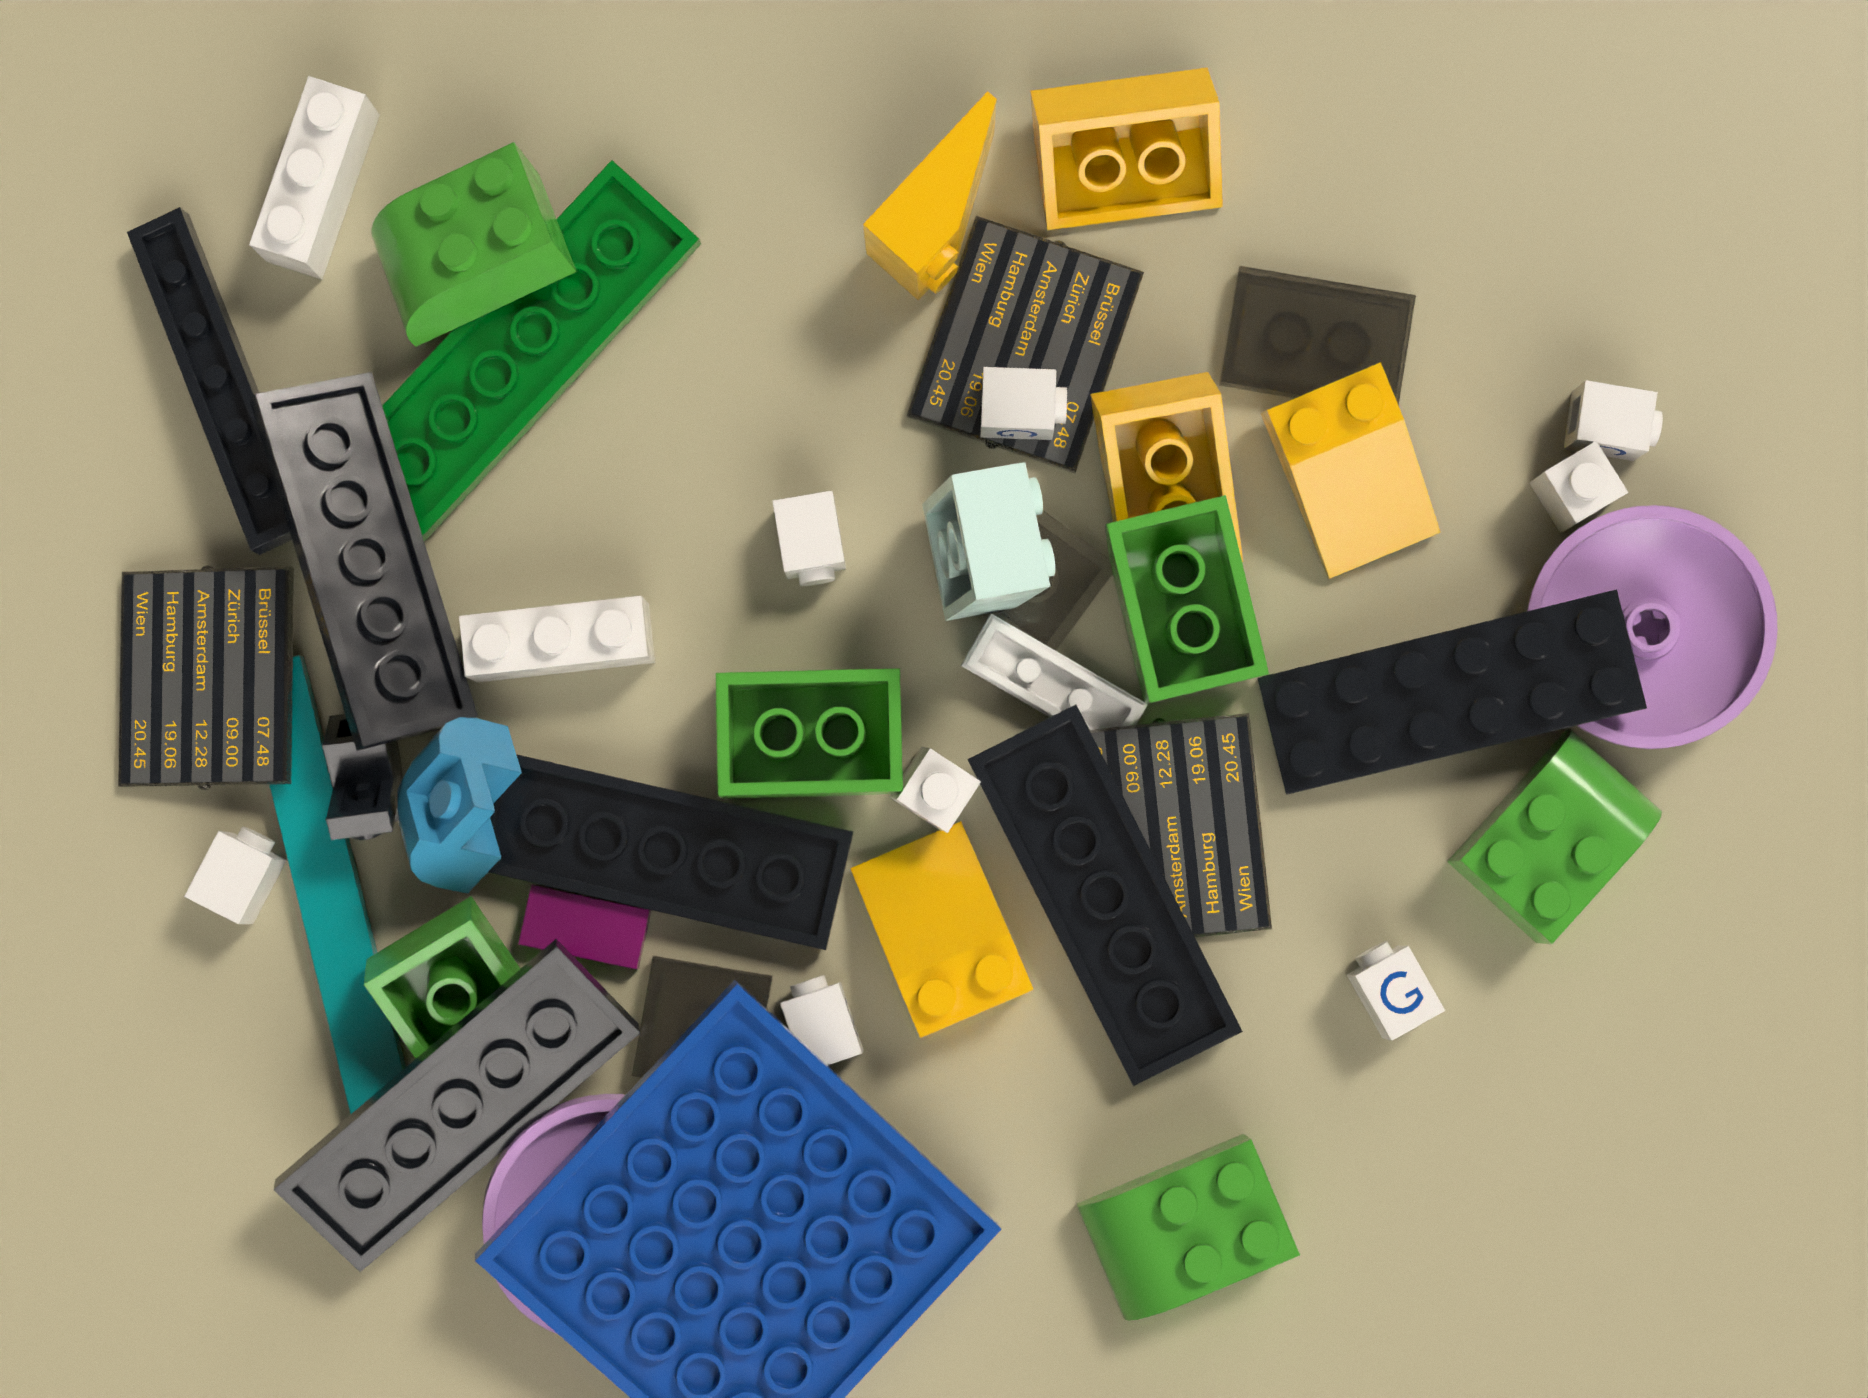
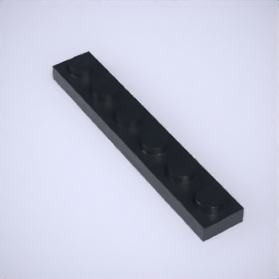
[127,207,292,555]

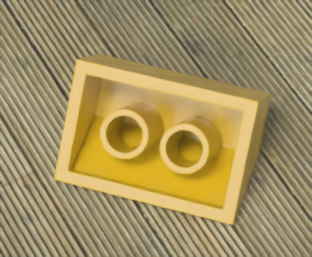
[1030,67,1223,230]

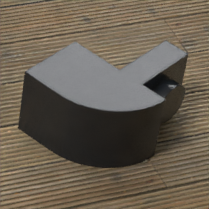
[322,714,403,840]

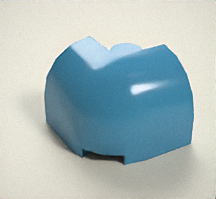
[397,717,522,894]

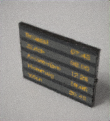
[907,216,1144,474]
[118,565,294,790]
[1090,713,1272,937]

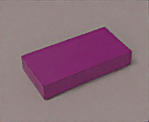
[518,885,652,969]

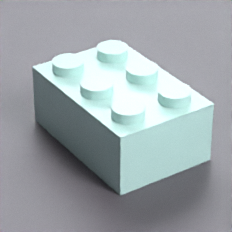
[922,462,1055,621]

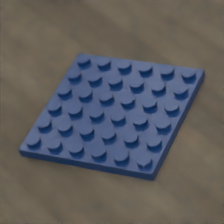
[475,980,1001,1398]

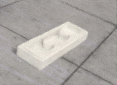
[961,614,1148,733]

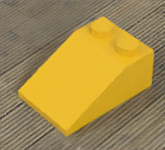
[863,91,997,300]
[1260,362,1441,579]
[1090,372,1243,562]
[850,821,1034,1038]

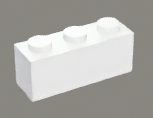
[249,76,380,280]
[459,596,655,683]

